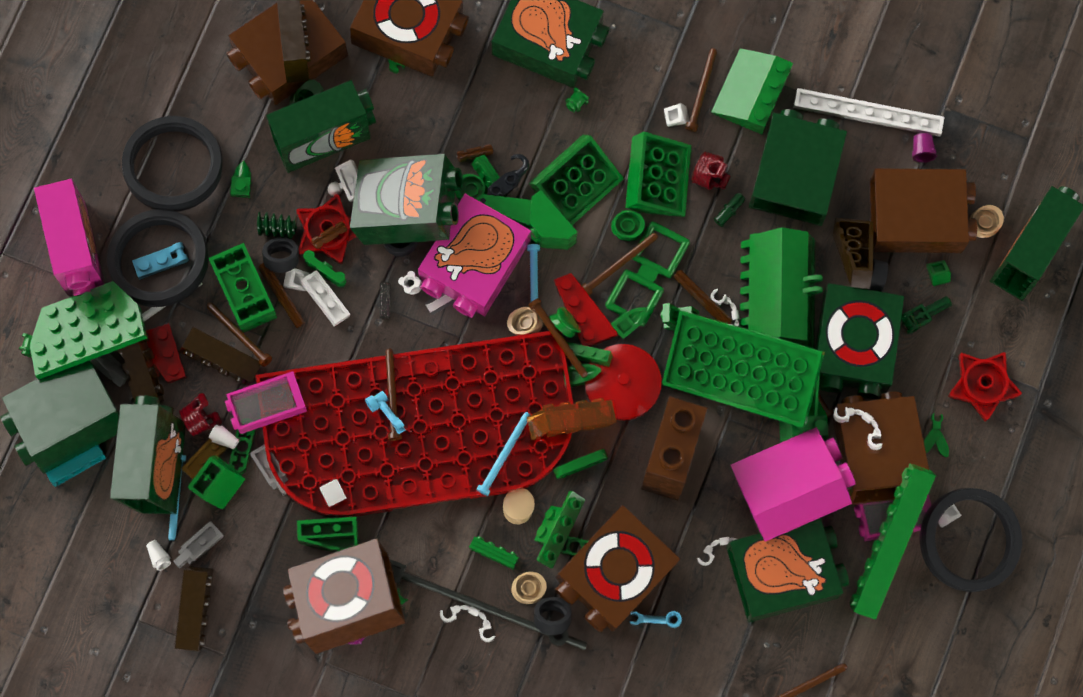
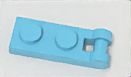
[132,242,189,280]

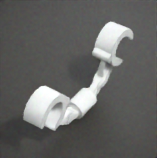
[710,289,740,326]
[833,407,882,450]
[697,537,737,566]
[440,605,495,642]

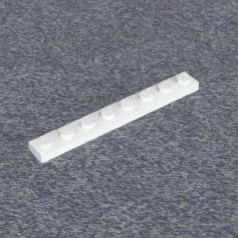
[793,88,944,137]

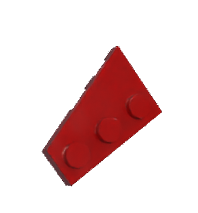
[147,323,187,384]

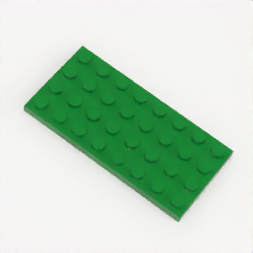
[662,310,825,428]

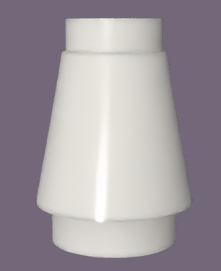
[209,424,239,450]
[146,540,171,571]

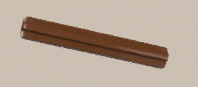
[258,263,305,328]
[674,270,733,324]

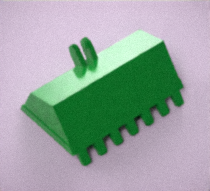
[740,227,823,349]

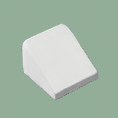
[664,103,689,127]
[283,268,309,291]
[320,479,347,507]
[938,504,962,528]

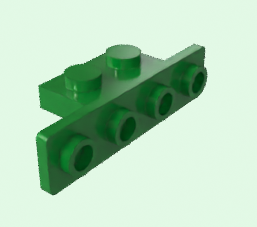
[534,491,585,569]

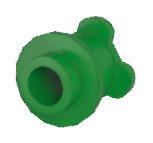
[565,87,589,112]
[19,333,32,358]

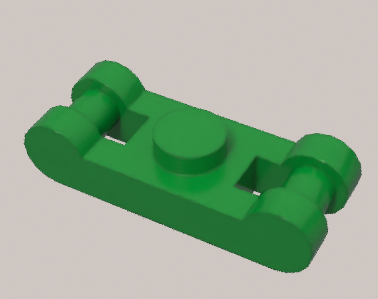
[303,250,346,288]

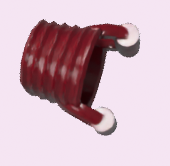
[692,151,731,190]
[179,393,222,436]

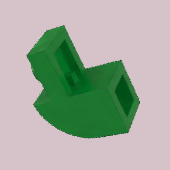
[661,303,699,331]

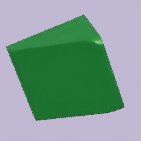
[926,260,951,286]

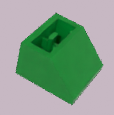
[187,455,246,510]

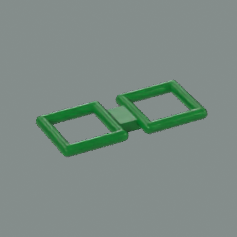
[605,221,690,327]

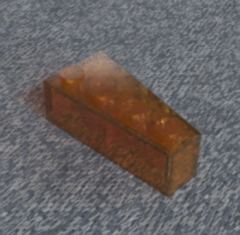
[527,398,617,440]

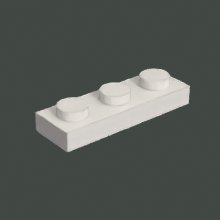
[300,270,350,326]

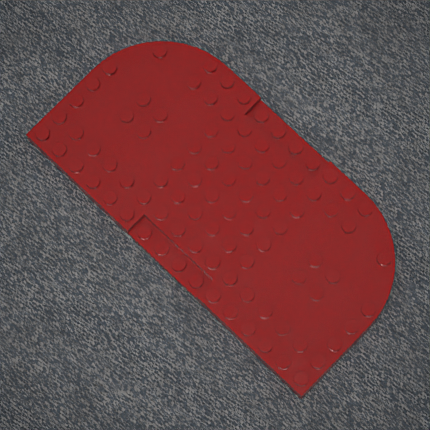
[255,330,574,518]

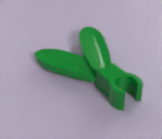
[923,413,949,458]

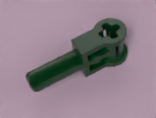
[901,296,952,334]

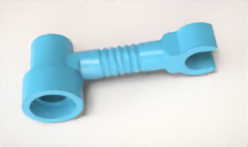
[365,391,405,434]
[630,611,682,628]

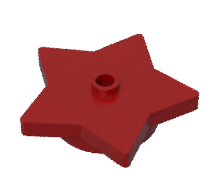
[296,194,356,264]
[948,352,1022,421]

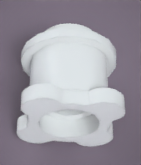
[398,271,422,295]

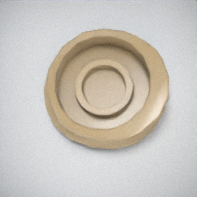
[970,205,1004,238]
[507,307,543,336]
[503,488,535,525]
[511,572,547,604]

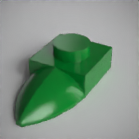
[230,161,251,197]
[611,307,647,339]
[563,364,601,387]

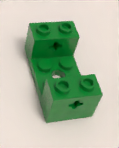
[208,243,277,333]

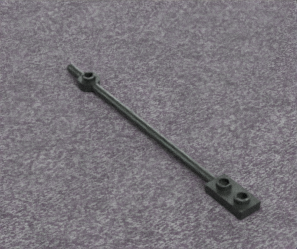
[390,559,587,650]

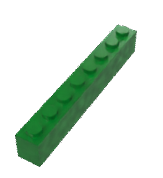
[850,463,936,620]

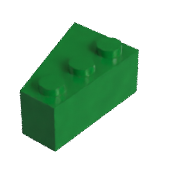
[297,517,359,553]

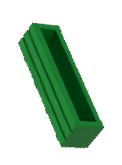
[471,154,510,197]
[565,342,613,367]
[469,536,519,570]

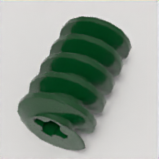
[257,212,298,239]

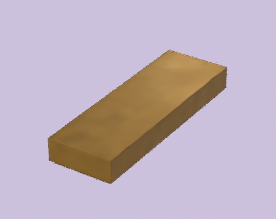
[181,438,228,479]

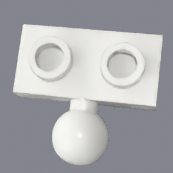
[328,159,358,202]

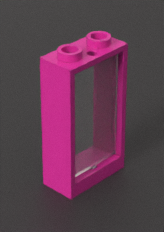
[225,371,307,434]
[854,494,931,541]

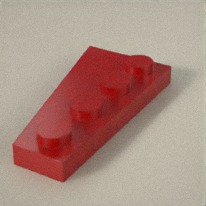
[554,273,618,347]

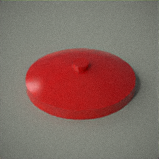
[585,344,662,420]

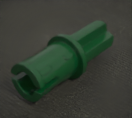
[714,193,745,227]

